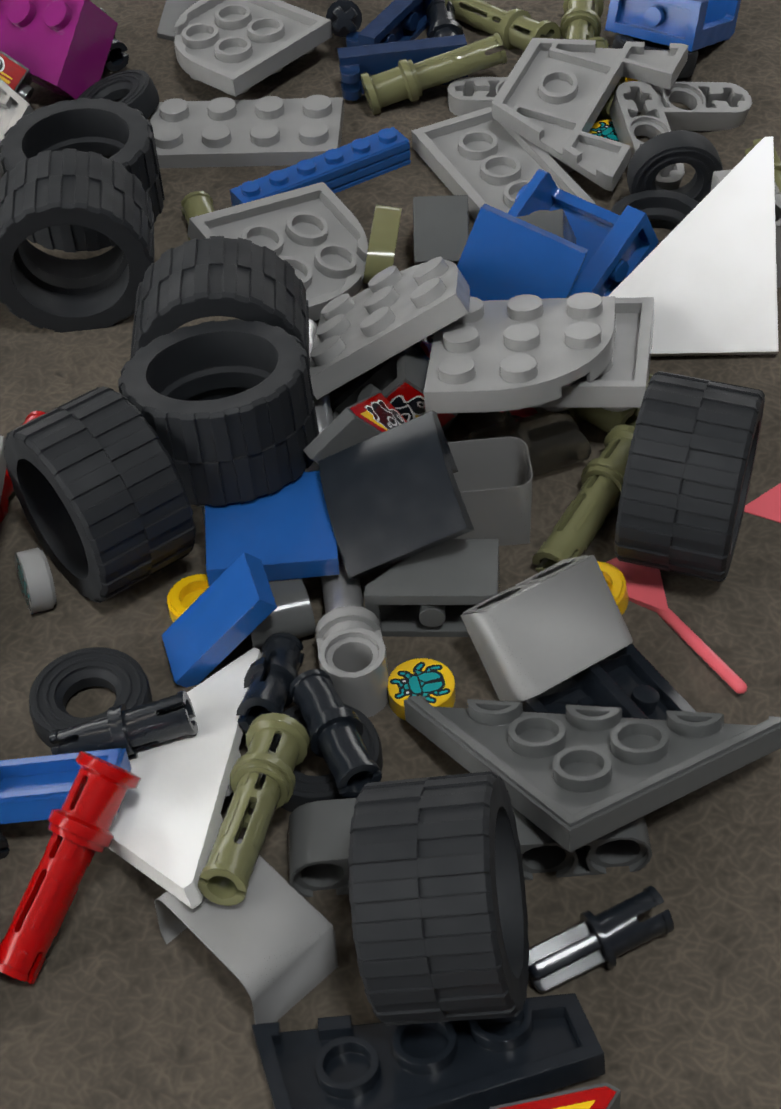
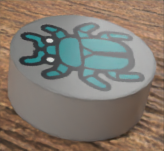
[14,547,56,614]

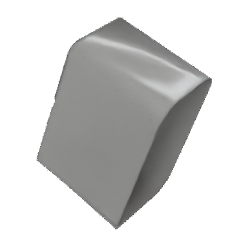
[448,437,533,546]
[460,555,633,702]
[155,838,338,1025]

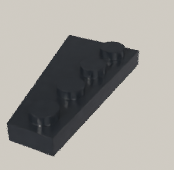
[251,993,605,1109]

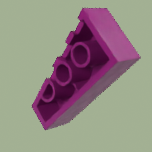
[0,0,118,100]

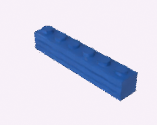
[230,127,411,206]

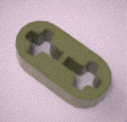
[363,204,402,284]

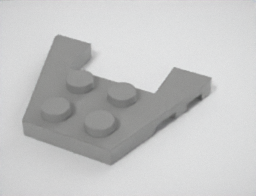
[491,38,689,191]

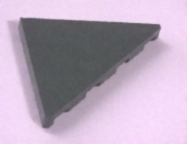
[404,696,781,852]

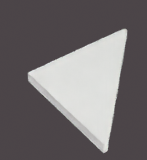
[609,136,779,357]
[108,647,261,909]

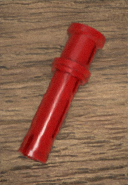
[0,751,141,984]

